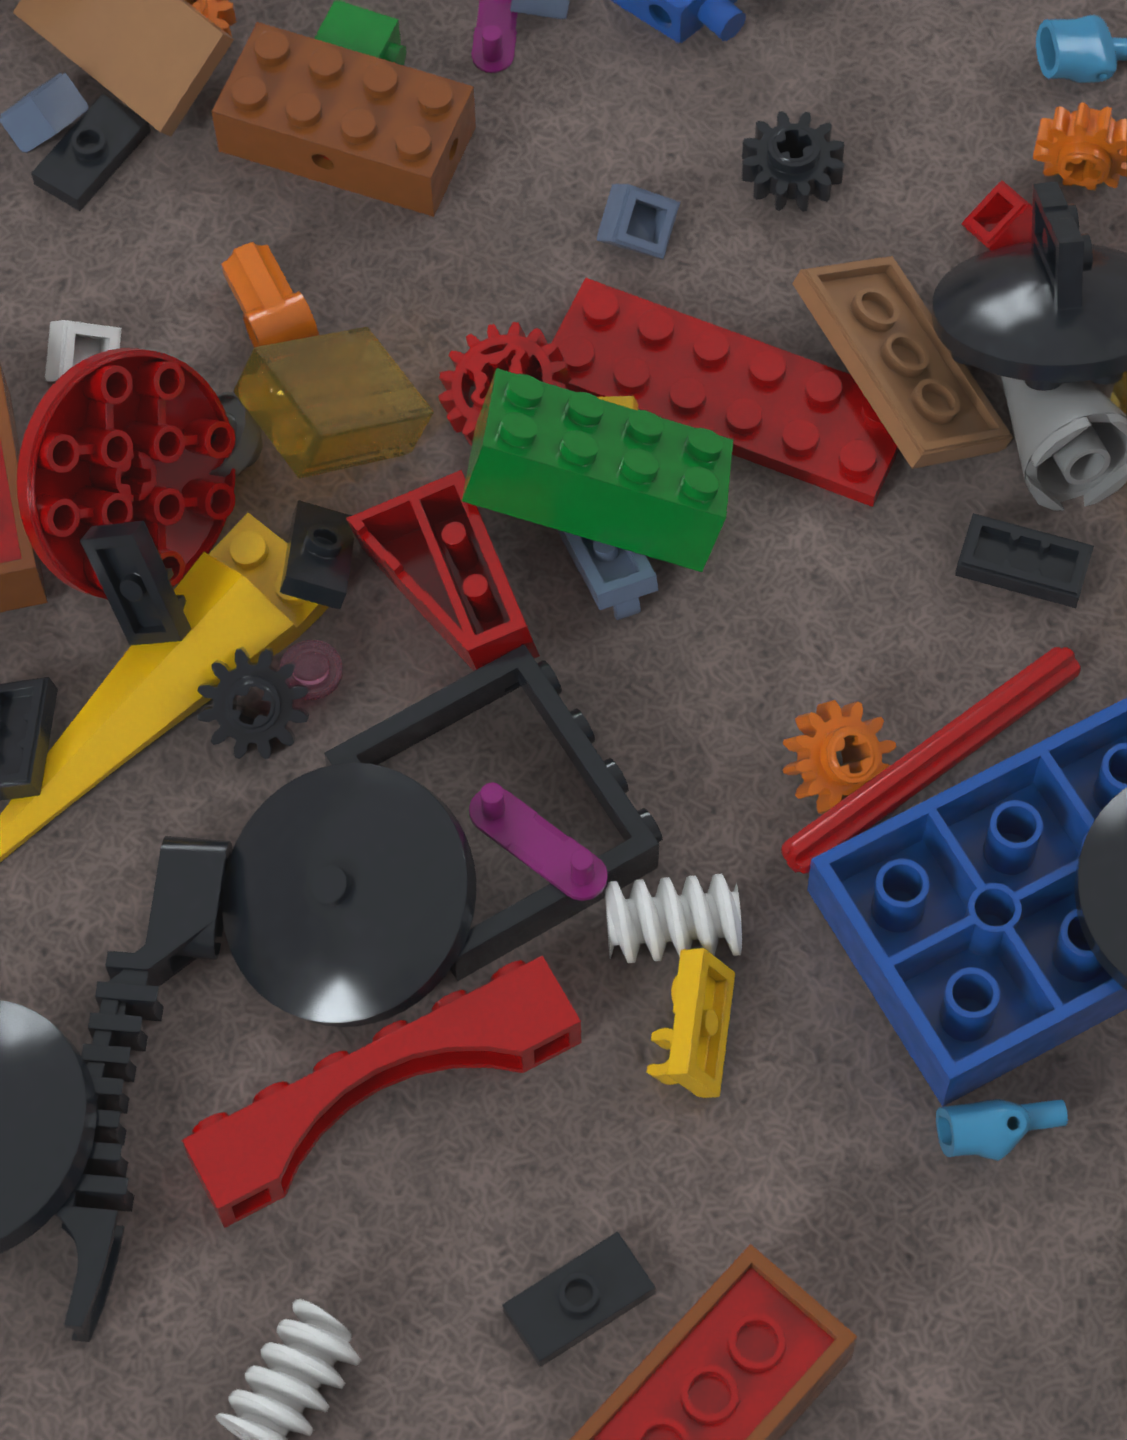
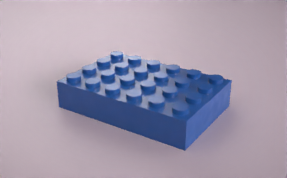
[807,698,1127,1107]

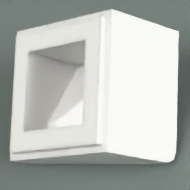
[45,320,122,382]

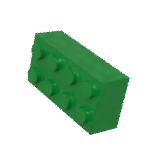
[462,368,733,572]

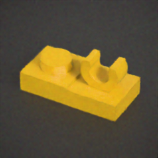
[647,948,735,1098]

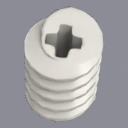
[605,874,742,963]
[215,1299,361,1440]

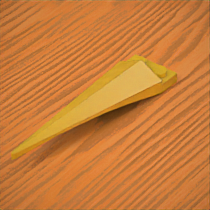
[0,513,329,862]

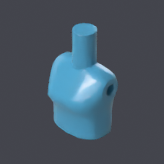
[1036,15,1127,83]
[936,1099,1068,1161]

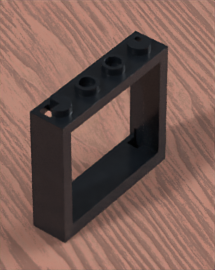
[324,644,663,981]

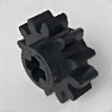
[741,111,844,212]
[197,647,310,759]

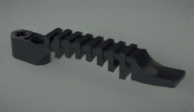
[55,836,233,1342]

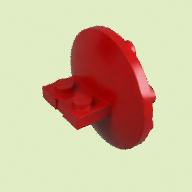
[17,348,236,600]

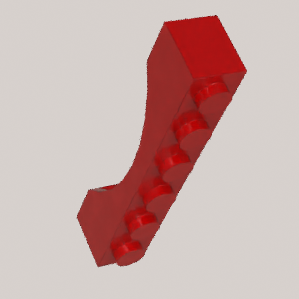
[182,955,581,1228]

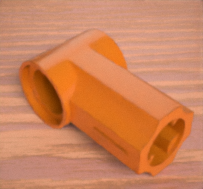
[221,242,320,363]

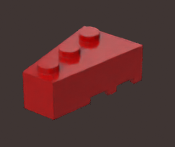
[346,469,540,671]

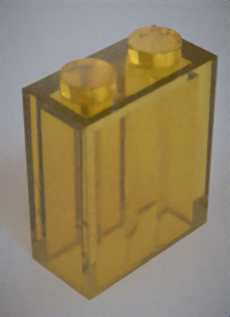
[233,326,434,479]

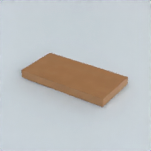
[13,0,234,137]
[792,256,1013,469]

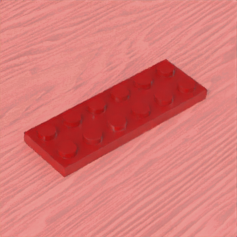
[537,277,899,507]

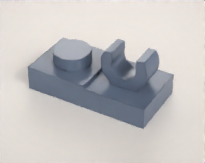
[558,530,658,620]

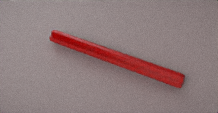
[781,647,1081,874]

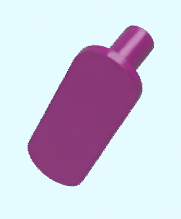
[472,0,518,73]
[469,782,607,900]

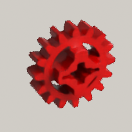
[438,322,572,446]

